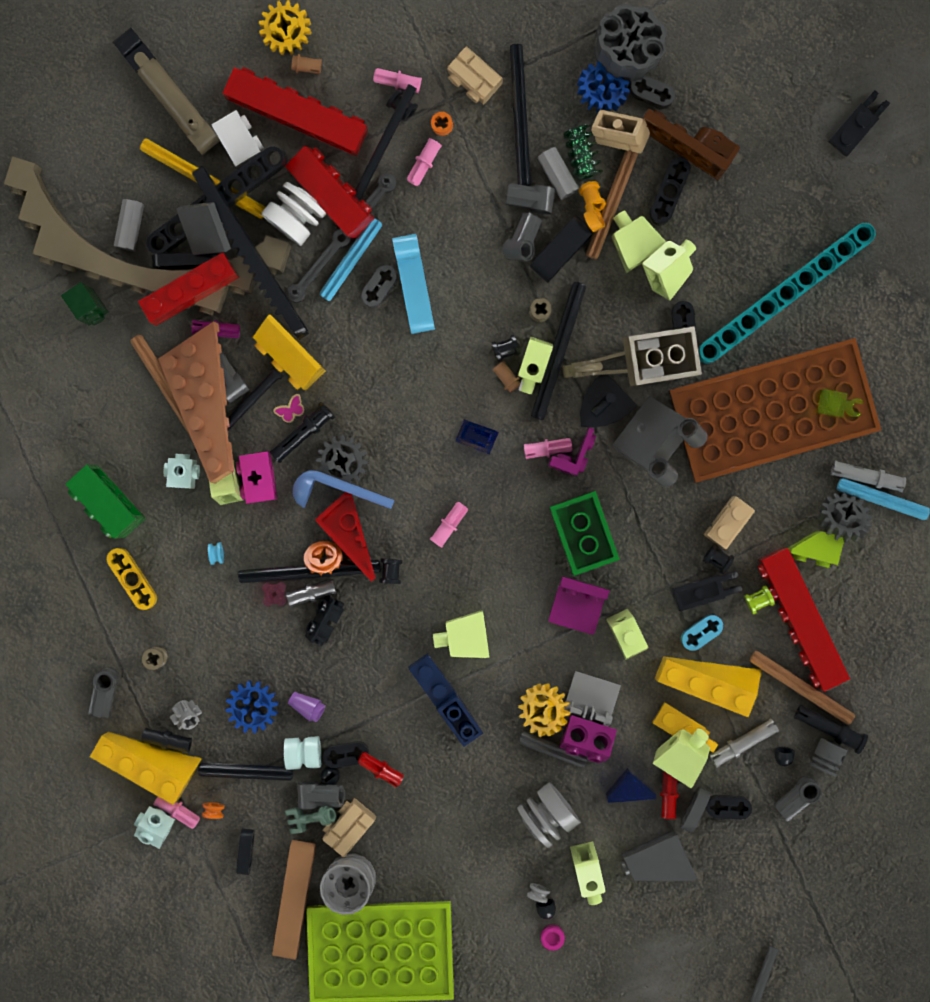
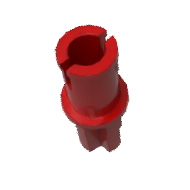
[358,752,404,788]
[660,771,679,819]

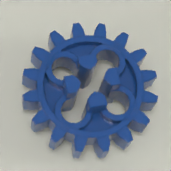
[577,61,630,113]
[225,680,279,733]

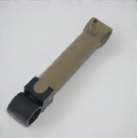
[113,27,220,155]

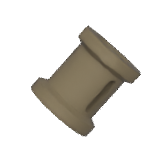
[529,298,552,322]
[142,646,168,670]

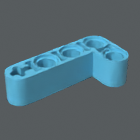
[392,234,435,334]

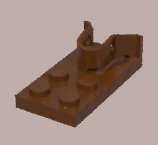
[643,109,740,181]

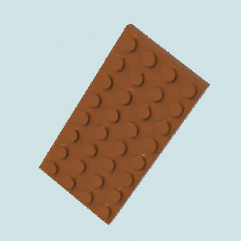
[669,338,882,483]

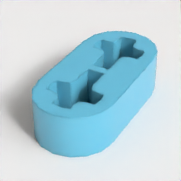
[681,615,723,651]

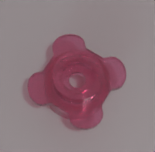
[262,582,287,607]

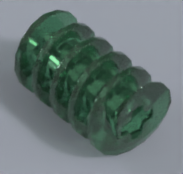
[563,125,603,179]

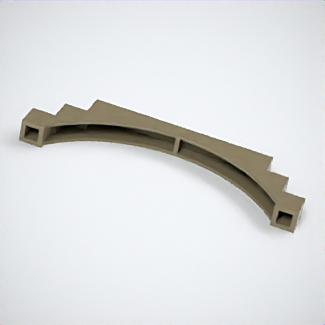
[4,156,292,316]

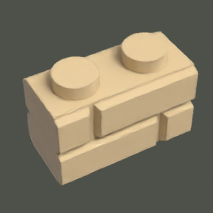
[447,46,503,105]
[591,110,650,153]
[703,496,755,549]
[322,798,376,857]

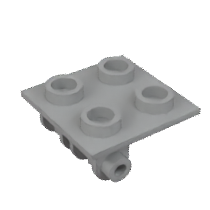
[564,671,621,727]

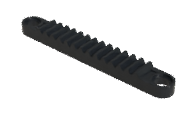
[192,166,309,340]

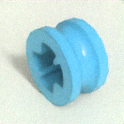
[208,542,224,565]

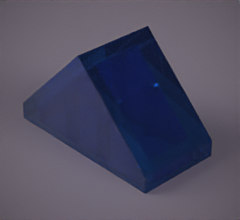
[455,419,499,455]
[606,768,656,803]

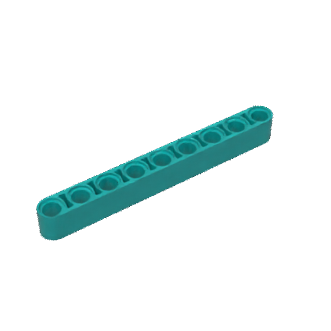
[698,223,876,364]

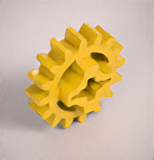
[259,0,312,55]
[518,683,570,737]

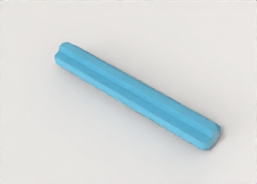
[320,218,382,301]
[837,478,930,520]

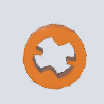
[431,112,453,136]
[202,802,225,819]

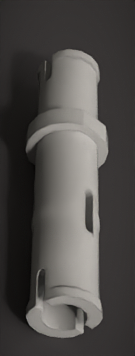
[831,460,906,492]
[709,719,779,768]

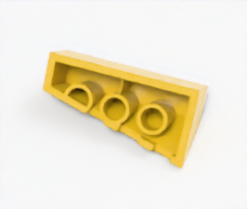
[655,656,762,717]
[90,732,203,805]

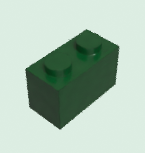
[61,282,109,326]

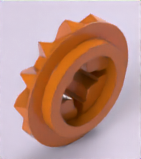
[304,541,343,576]

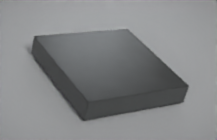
[176,202,231,255]

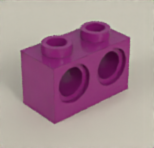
[559,715,617,763]

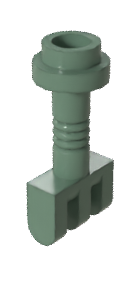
[285,806,336,834]

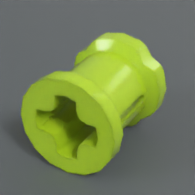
[744,585,775,615]

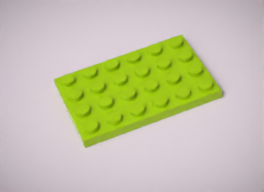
[307,901,454,1002]

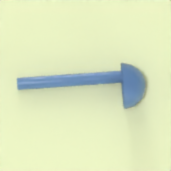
[292,470,394,509]

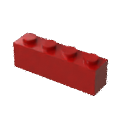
[285,146,375,238]
[138,252,240,326]

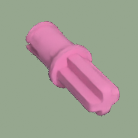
[373,68,422,93]
[407,138,442,186]
[524,438,573,459]
[430,502,468,548]
[153,797,200,829]

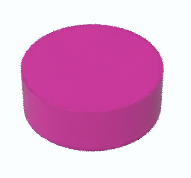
[540,924,565,951]

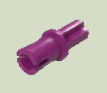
[192,320,240,338]

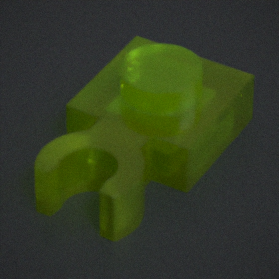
[817,389,863,418]

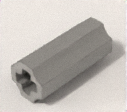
[537,147,579,200]
[114,199,144,252]

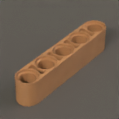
[272,840,316,960]

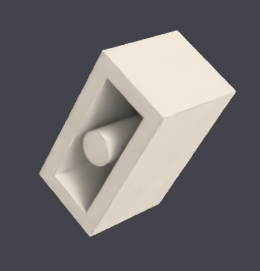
[211,110,264,169]

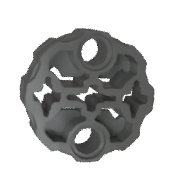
[593,4,667,80]

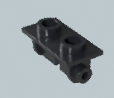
[305,595,344,646]

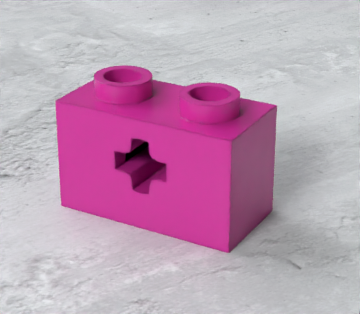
[236,451,278,504]

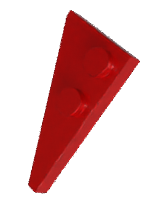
[315,492,376,582]

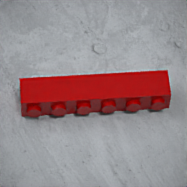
[222,67,368,157]
[757,547,850,692]

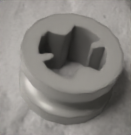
[527,883,551,903]

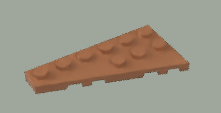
[158,321,234,483]

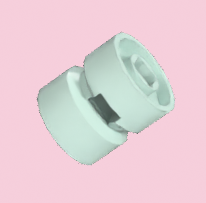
[284,736,321,770]

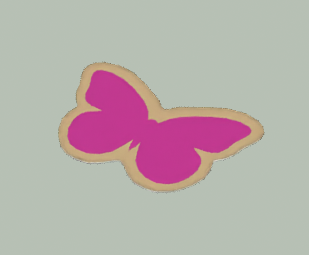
[273,394,304,423]

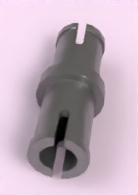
[286,579,336,607]

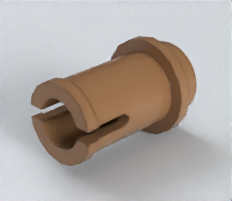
[291,54,322,75]
[493,361,521,393]

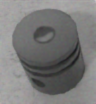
[809,738,848,777]

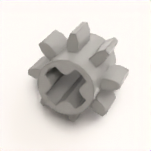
[170,700,202,730]

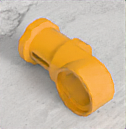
[578,181,606,232]

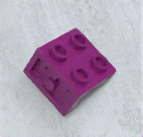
[548,427,596,476]
[548,576,610,635]

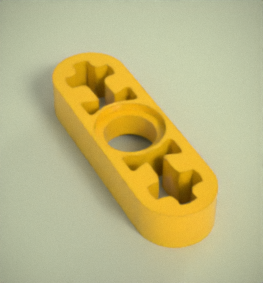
[107,548,157,610]

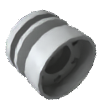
[517,782,581,848]
[320,853,376,915]

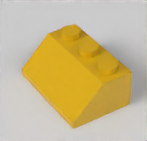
[253,315,326,391]

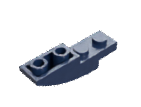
[408,653,484,747]

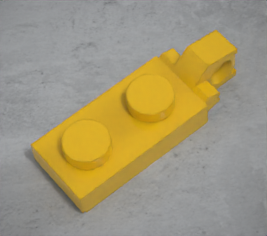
[652,702,718,753]

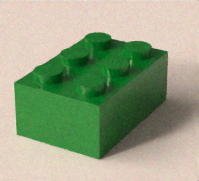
[65,465,146,539]
[549,491,620,576]

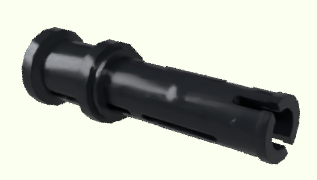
[270,402,335,463]
[794,705,868,754]

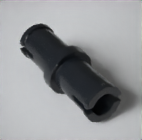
[141,728,192,753]

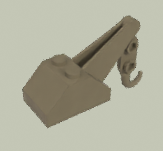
[562,326,702,386]

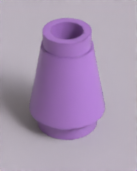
[288,692,326,722]

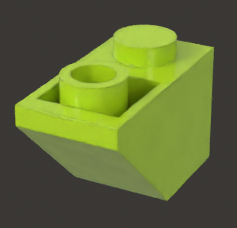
[788,531,844,568]

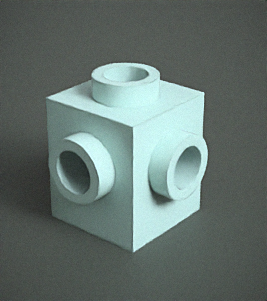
[163,454,200,489]
[134,806,175,849]

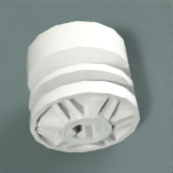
[261,182,326,246]

